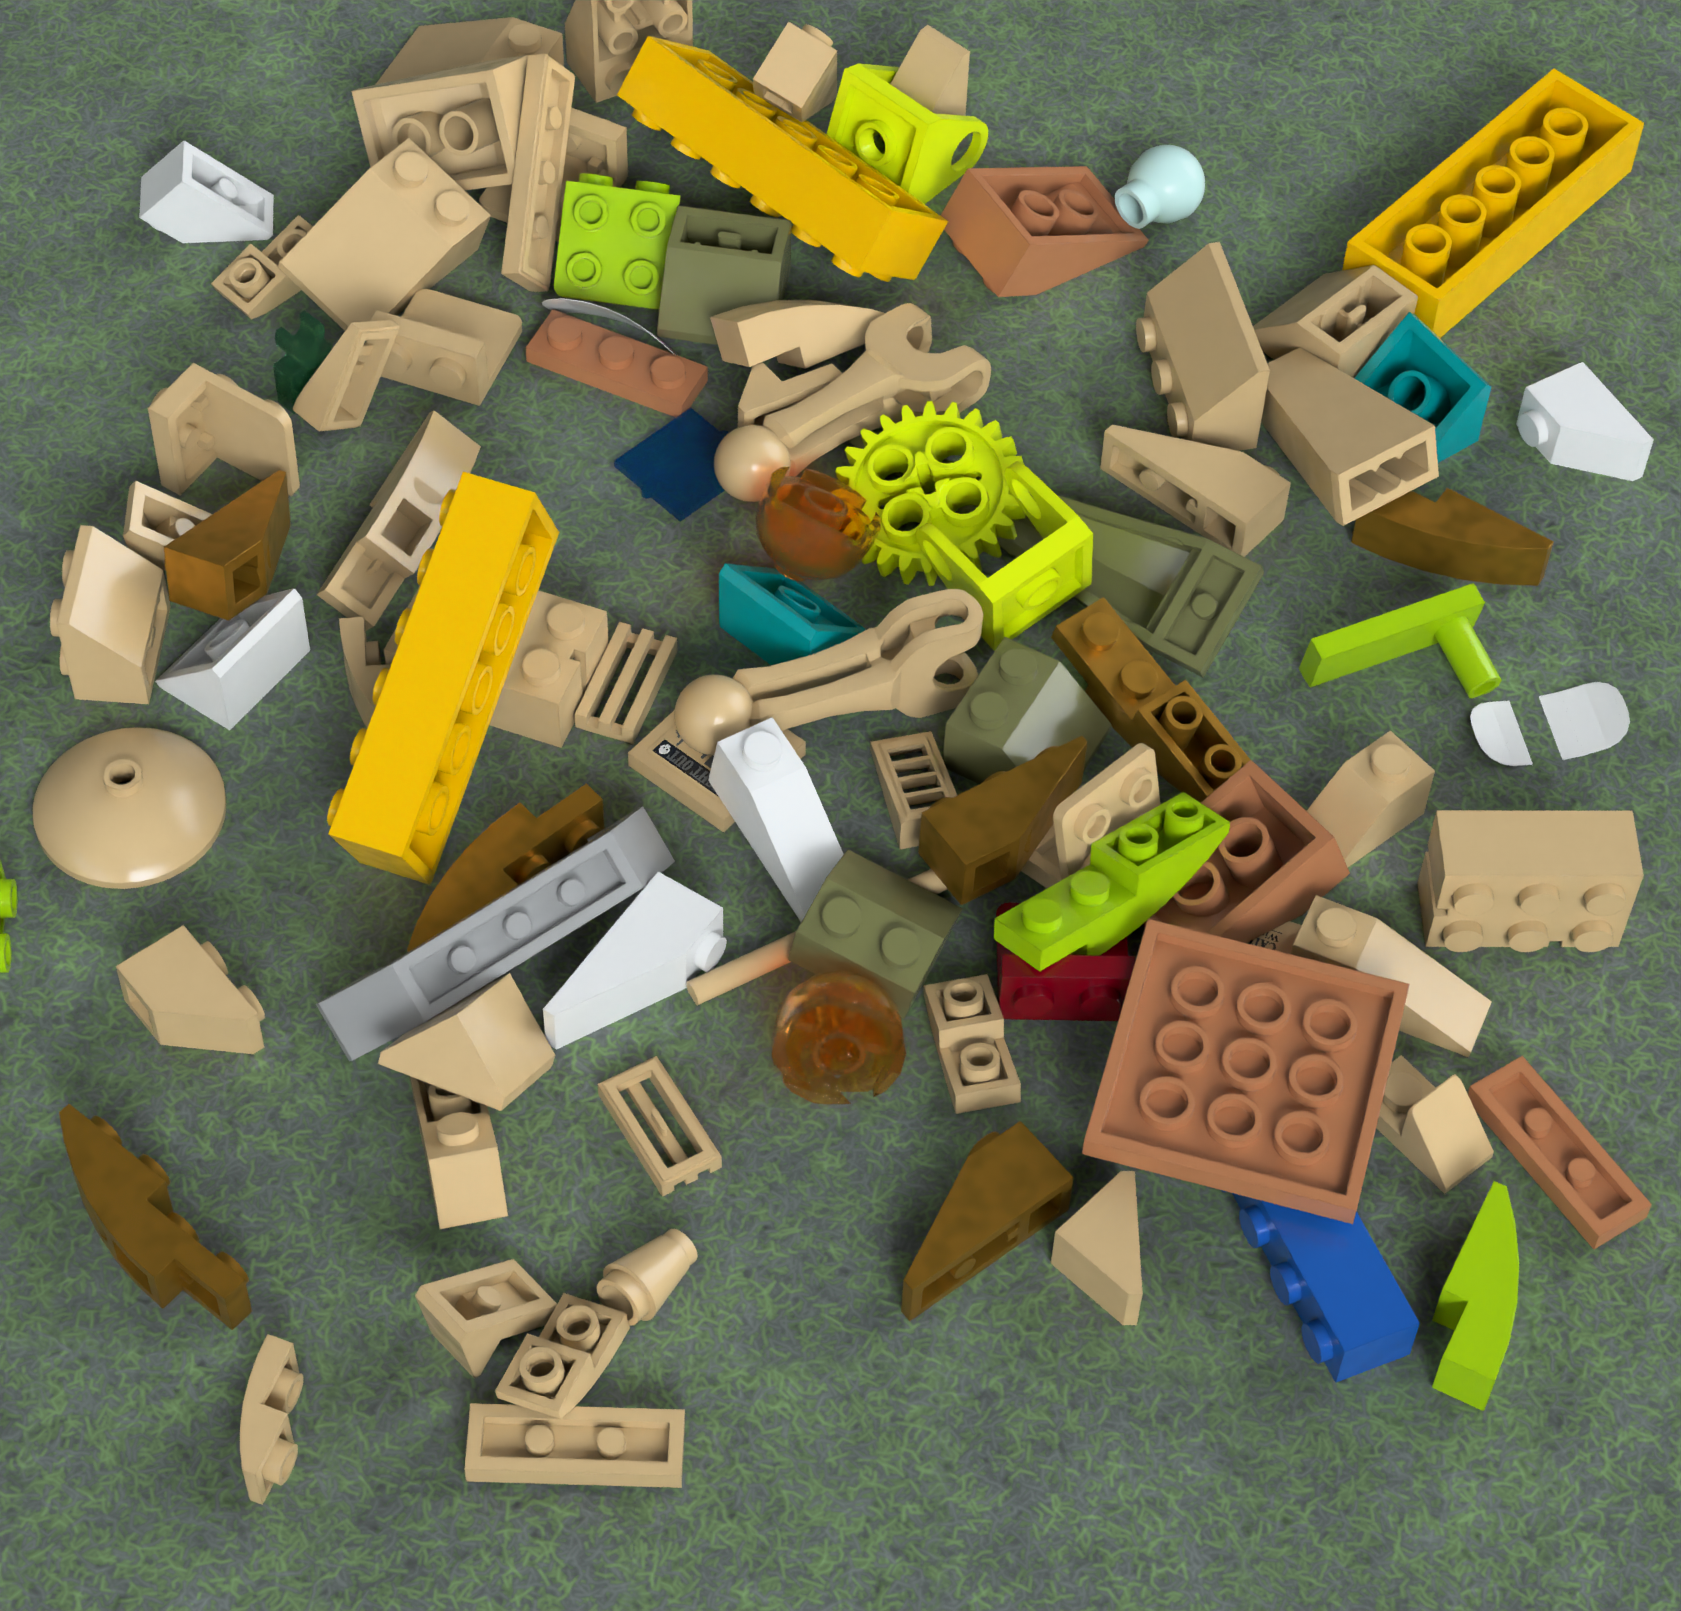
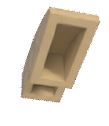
[710,300,885,369]

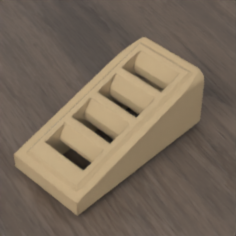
[292,320,400,431]
[870,731,957,849]

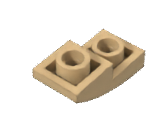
[211,215,313,320]
[339,617,391,728]
[924,974,1021,1114]
[495,1293,630,1419]
[240,1334,303,1505]

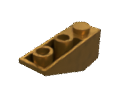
[164,470,291,621]
[918,736,1087,905]

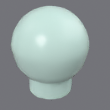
[1115,145,1205,229]

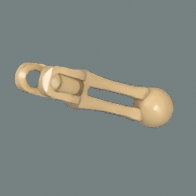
[714,303,991,502]
[674,589,983,756]

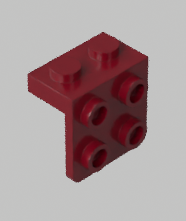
[996,903,1136,1021]

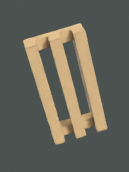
[574,622,677,744]
[598,1056,722,1197]

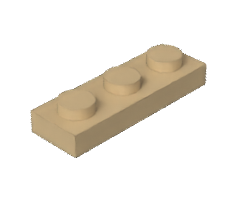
[464,1403,685,1488]

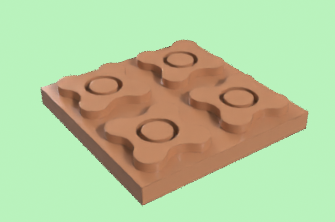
[1082,919,1410,1224]

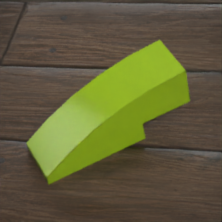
[1432,1181,1519,1411]

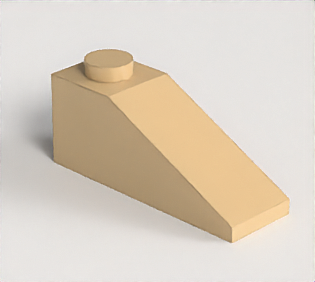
[1100,424,1291,557]
[1291,895,1492,1057]

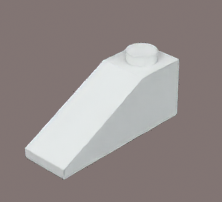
[708,717,844,922]
[543,872,727,1050]

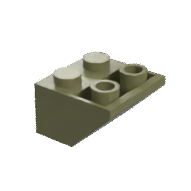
[657,206,791,345]

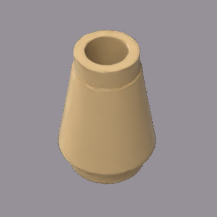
[597,1229,698,1326]

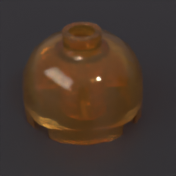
[756,467,881,581]
[771,970,906,1104]

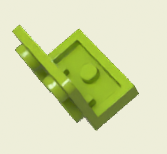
[554,173,680,309]

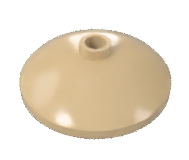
[33,727,227,889]

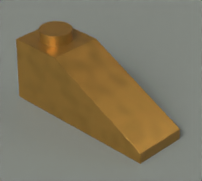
[901,1121,1073,1321]

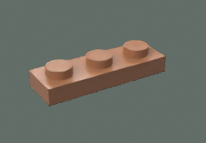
[525,309,708,420]
[1468,1056,1652,1249]

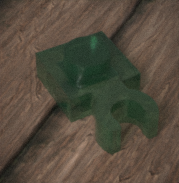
[273,310,333,414]

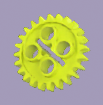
[832,401,1029,586]

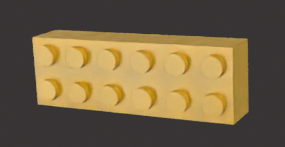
[617,36,948,282]
[1342,68,1644,338]
[327,471,559,885]

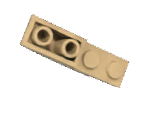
[316,410,481,631]

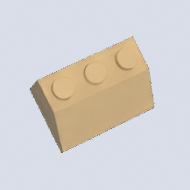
[1136,242,1270,451]

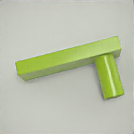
[1299,583,1502,698]

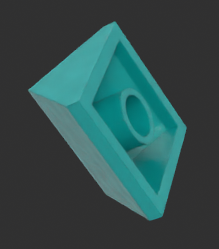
[1354,312,1491,463]
[719,563,867,690]

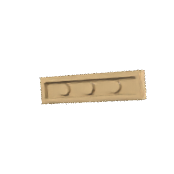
[501,54,575,292]

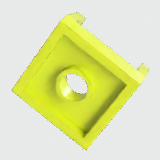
[826,63,988,204]
[916,461,1093,651]

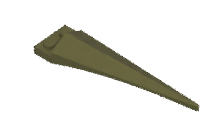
[847,435,1264,678]

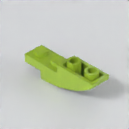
[994,792,1230,971]

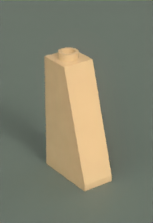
[1261,347,1439,526]

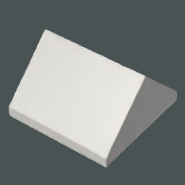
[155,588,310,730]

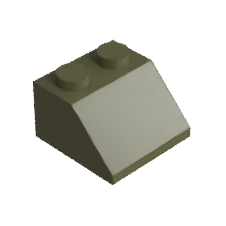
[943,637,1111,784]
[788,849,963,1019]

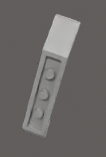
[316,806,675,1061]

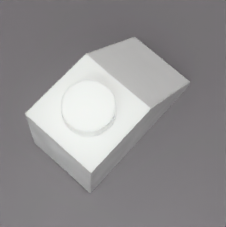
[139,141,274,243]
[1516,362,1654,481]

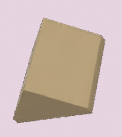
[378,973,555,1111]

